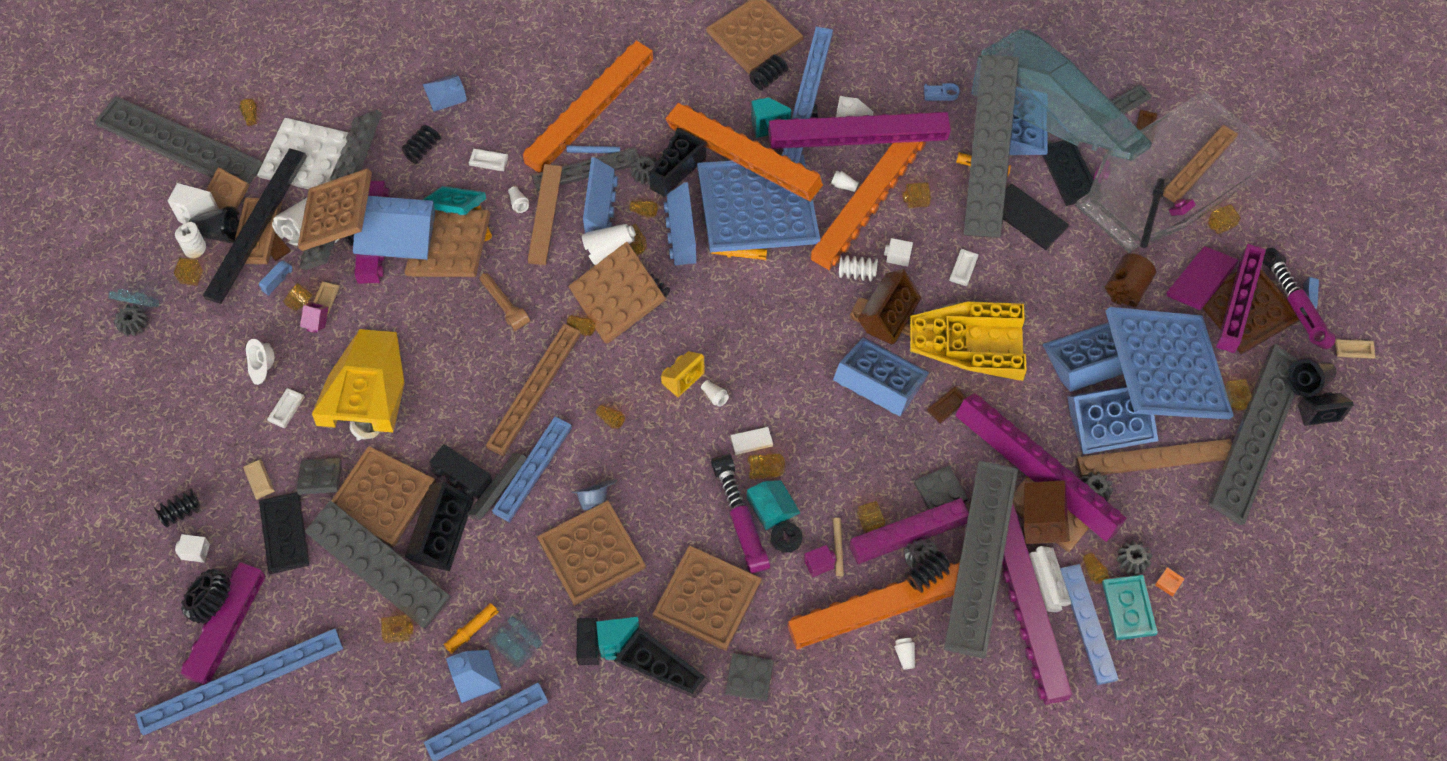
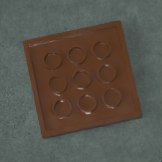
[1203,269,1300,355]

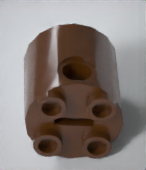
[1105,253,1156,307]

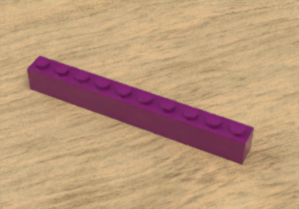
[768,112,951,149]
[955,393,1127,542]
[1002,504,1072,705]

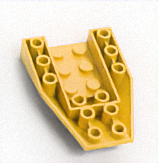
[910,302,1027,381]
[312,329,405,433]

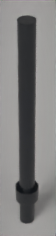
[1140,178,1165,248]

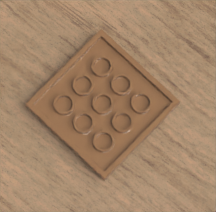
[707,0,803,75]
[297,168,372,251]
[405,210,490,277]
[568,242,666,344]
[332,446,436,547]
[537,500,646,606]
[653,545,762,651]

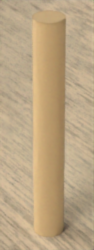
[833,518,844,576]

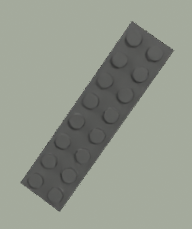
[305,500,451,629]

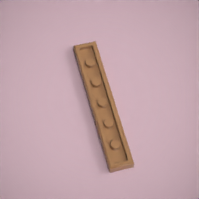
[1163,125,1238,203]
[528,164,563,265]

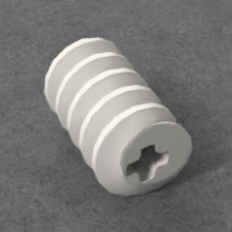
[175,222,206,258]
[839,255,878,282]

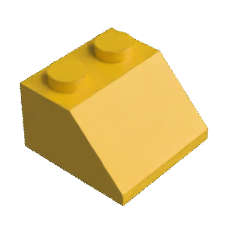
[661,351,705,397]

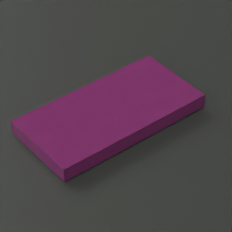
[1167,246,1238,310]

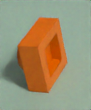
[1155,567,1185,597]

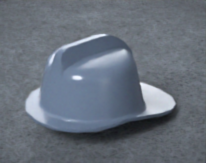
[572,479,617,510]

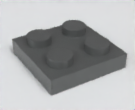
[297,458,342,495]
[914,466,968,510]
[726,653,774,702]

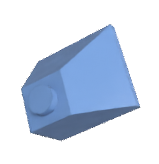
[423,74,467,111]
[446,650,501,703]

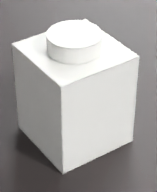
[884,238,913,267]
[175,534,210,563]

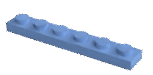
[492,417,572,522]
[1060,564,1118,685]
[424,683,548,761]

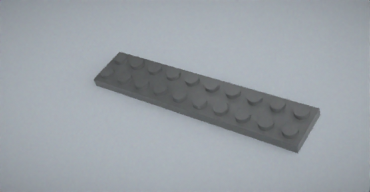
[964,55,1019,238]
[95,96,263,184]
[299,109,382,270]
[1208,344,1299,525]
[944,461,1018,659]

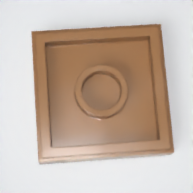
[206,167,250,209]

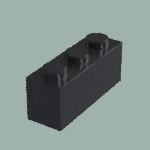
[429,444,492,499]

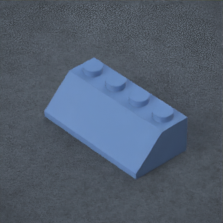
[583,157,618,233]
[664,182,696,265]

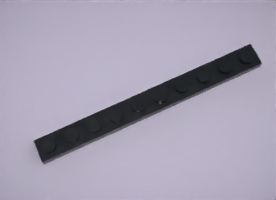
[203,148,307,304]

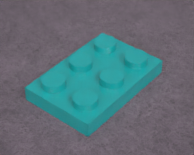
[423,186,486,215]
[1102,575,1158,640]

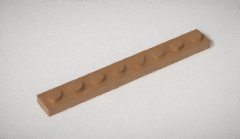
[486,324,581,457]
[1077,439,1232,478]

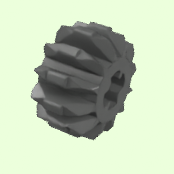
[631,154,657,185]
[114,304,148,337]
[1081,472,1113,501]
[904,538,938,568]
[1117,540,1152,576]

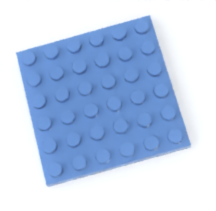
[697,155,820,253]
[1106,307,1234,419]

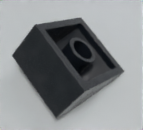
[1298,392,1354,426]

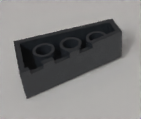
[650,128,707,197]
[614,628,708,698]

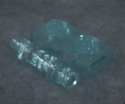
[108,289,159,307]
[488,616,542,669]

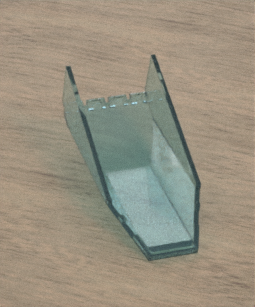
[971,29,1152,161]

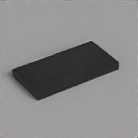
[1042,138,1101,206]
[1003,183,1069,250]
[259,492,310,574]

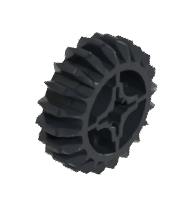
[181,569,231,624]

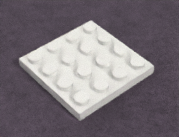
[257,118,348,189]

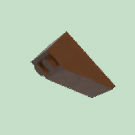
[1024,481,1070,544]

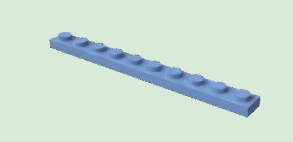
[782,27,833,164]
[135,628,343,736]

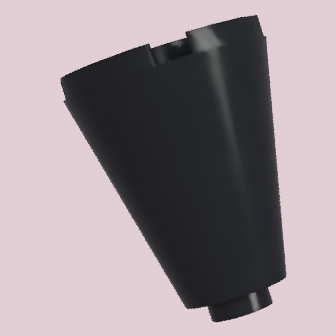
[189,206,240,243]
[1287,359,1337,397]

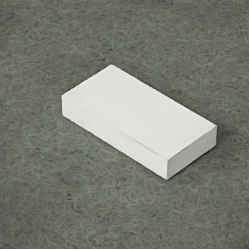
[469,149,508,171]
[949,249,979,286]
[267,388,305,428]
[731,427,773,455]

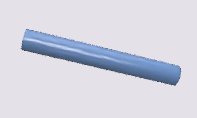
[567,145,620,154]

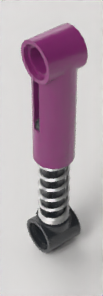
[1262,247,1335,349]
[711,453,770,574]

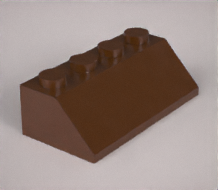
[858,269,921,345]

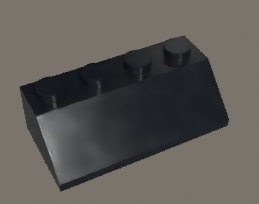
[405,482,474,571]

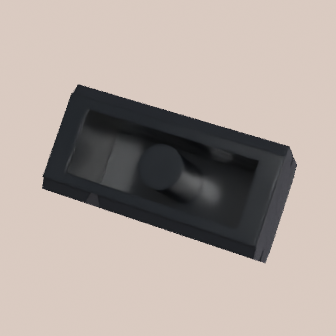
[576,618,599,665]

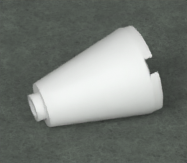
[272,198,307,246]
[582,224,636,265]

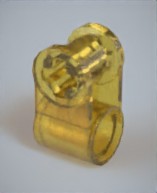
[283,283,313,311]
[747,453,785,479]

